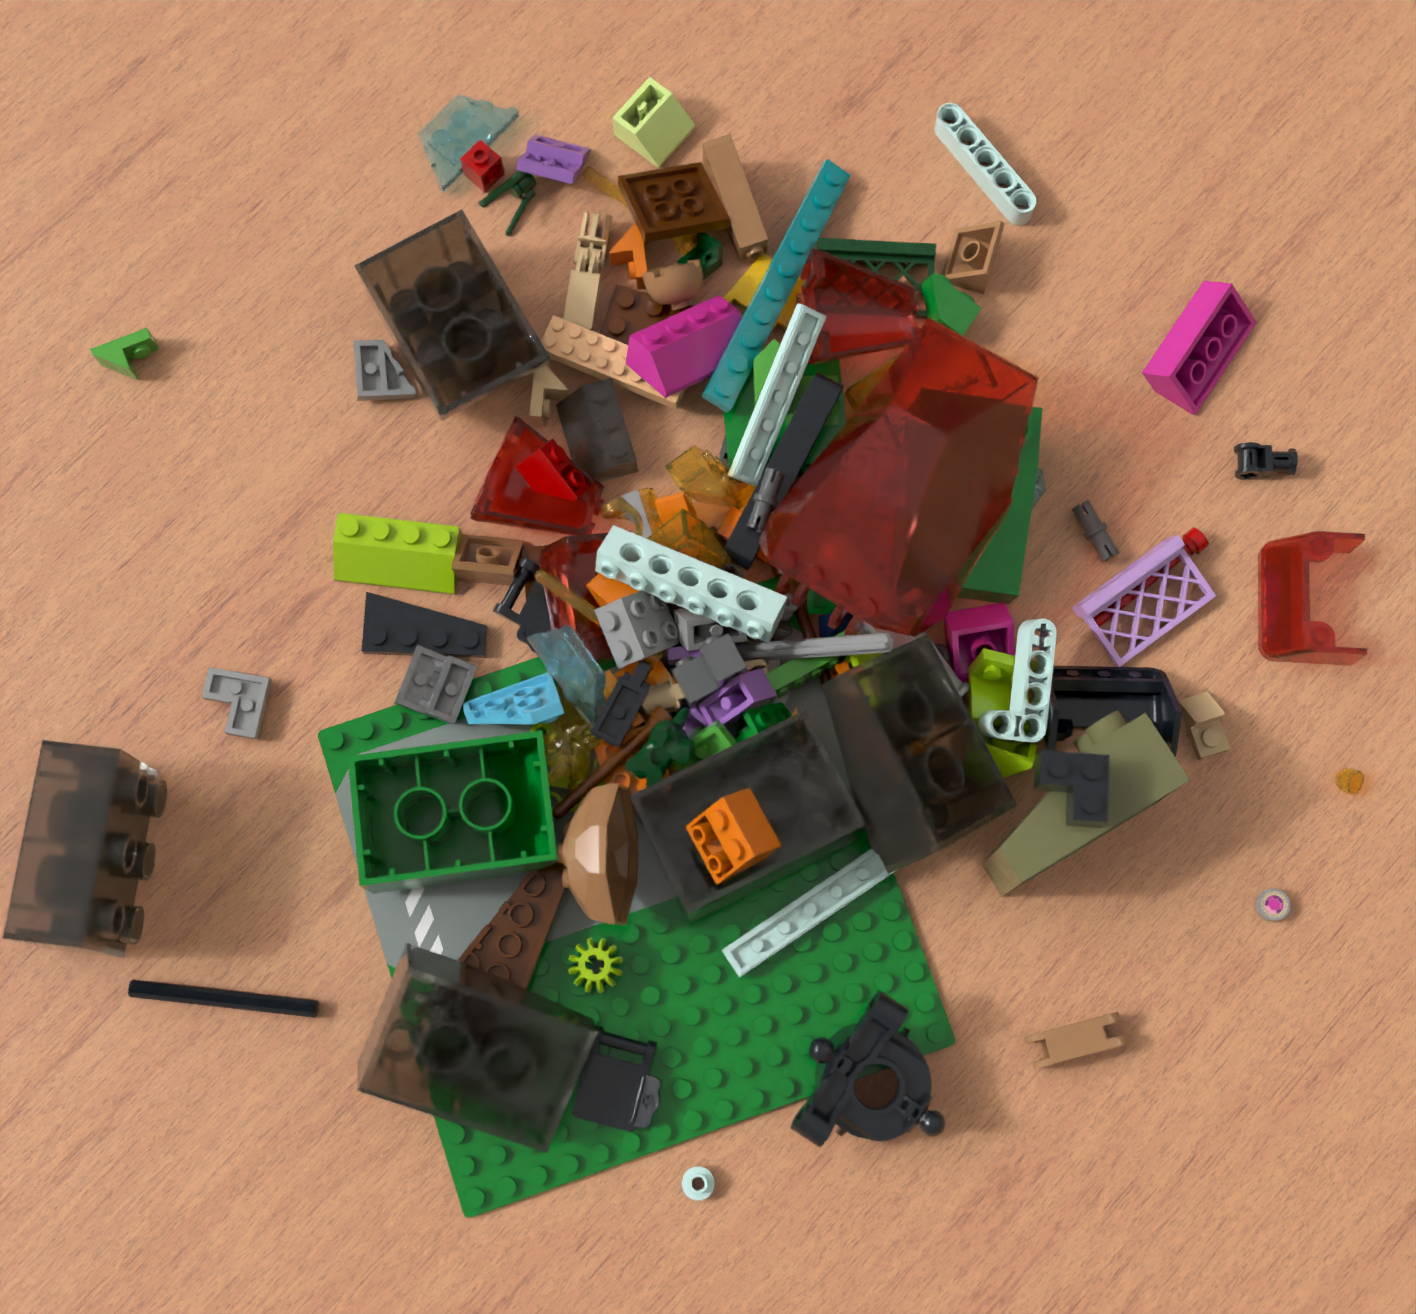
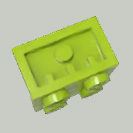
[968,648,1038,733]

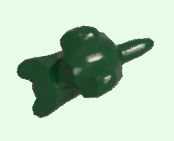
[625,707,695,789]

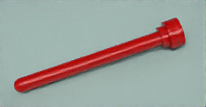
[1093,527,1209,628]

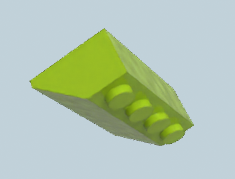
[333,513,463,595]

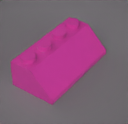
[1142,281,1257,415]
[625,295,742,398]

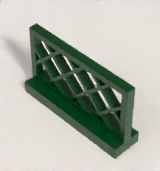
[814,238,936,318]

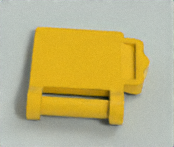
[723,253,814,335]

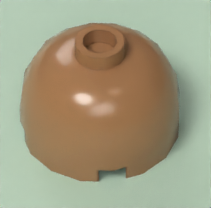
[642,259,703,310]

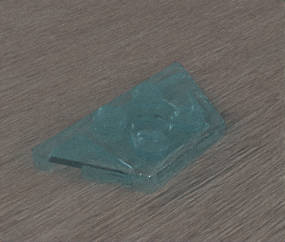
[418,94,519,192]
[527,625,606,730]

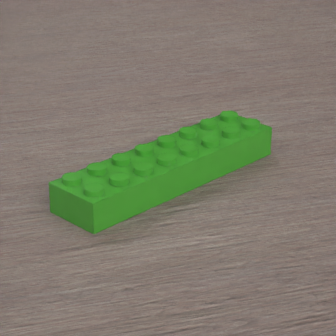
[727,628,853,727]

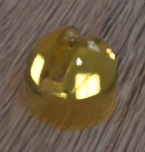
[1335,768,1364,795]

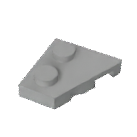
[354,340,416,401]

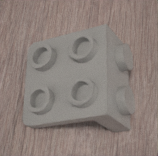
[594,590,680,669]

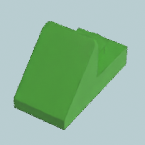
[90,328,159,380]
[673,719,738,780]

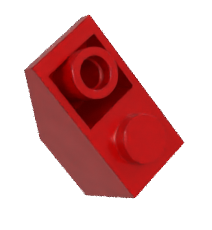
[515,438,590,501]

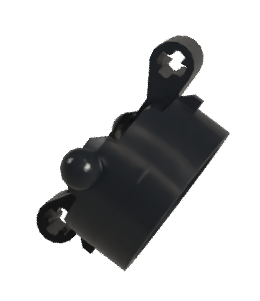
[791,990,946,1147]

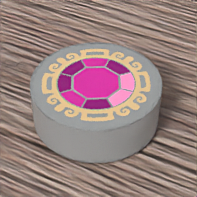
[1255,889,1290,921]

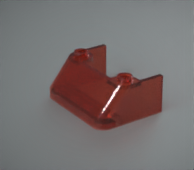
[1258,531,1367,666]

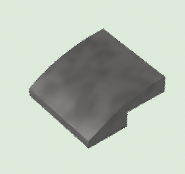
[394,645,477,724]

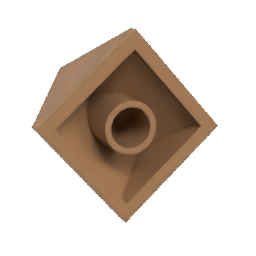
[942,221,1005,294]
[452,534,524,586]

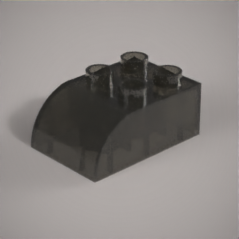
[354,209,551,421]

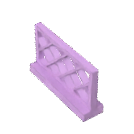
[1071,535,1216,667]

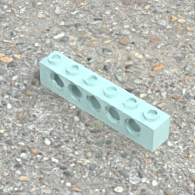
[595,525,787,643]

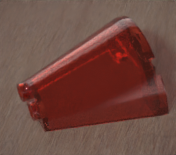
[795,249,921,365]
[469,416,605,539]

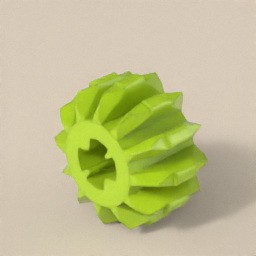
[568,938,623,993]

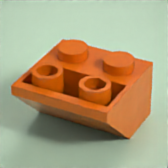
[685,788,782,884]

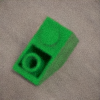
[921,272,981,343]

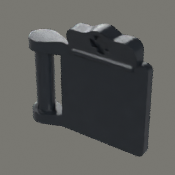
[493,558,596,658]
[572,1025,662,1132]

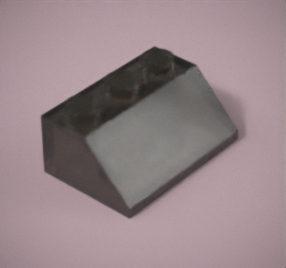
[556,378,638,486]

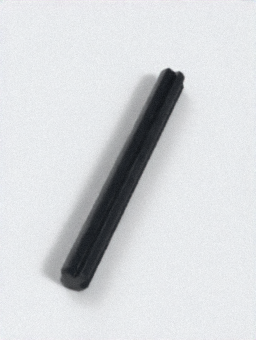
[128,980,319,1018]

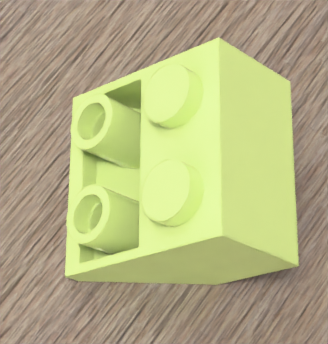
[612,77,695,168]

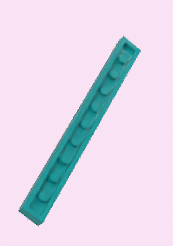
[701,159,851,413]

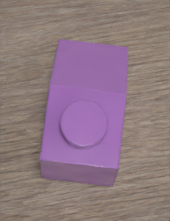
[698,668,777,727]

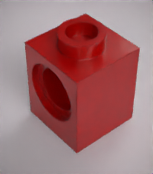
[460,139,505,193]

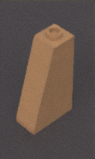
[702,134,768,261]

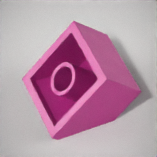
[943,602,1015,682]

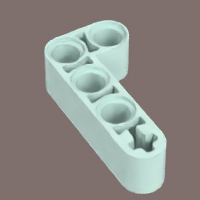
[978,619,1057,742]

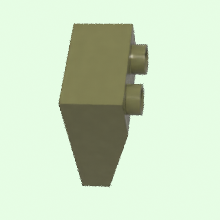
[982,710,1190,897]

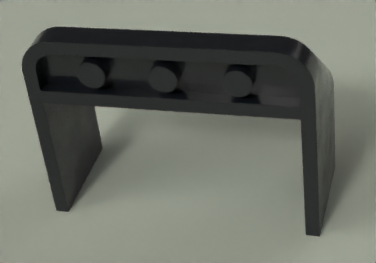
[1044,666,1182,756]

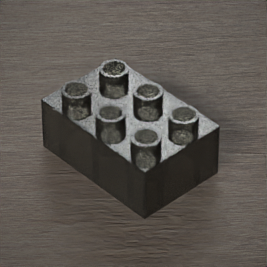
[630,710,866,924]
[3,740,167,958]

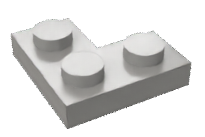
[202,667,272,740]

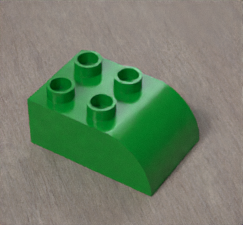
[347,730,558,894]

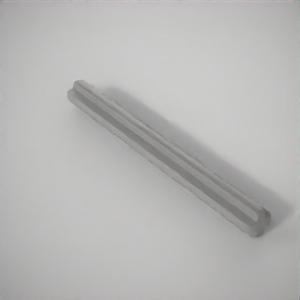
[735,633,894,661]

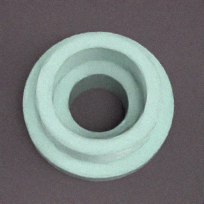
[682,1166,715,1201]

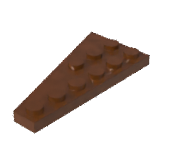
[413,861,567,1049]

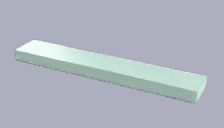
[728,303,827,487]
[722,843,898,978]

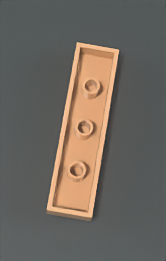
[538,315,686,410]

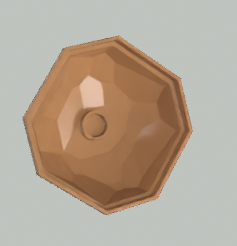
[557,783,638,926]

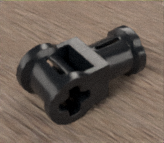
[1234,442,1298,480]

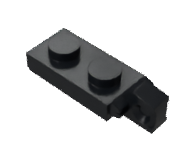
[590,660,652,749]

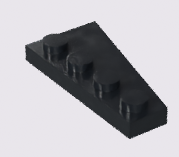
[362,592,488,658]

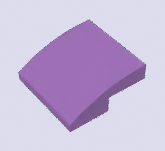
[516,134,590,184]

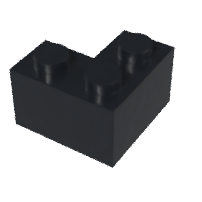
[1033,750,1109,828]

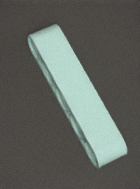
[934,103,1036,226]

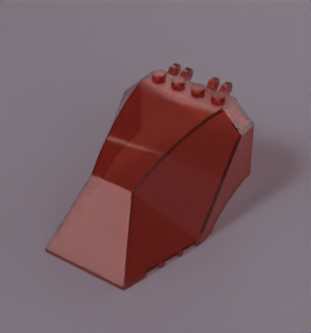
[758,318,1039,637]

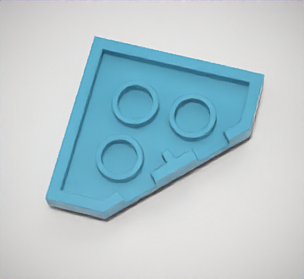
[463,672,564,724]

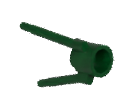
[479,170,537,236]

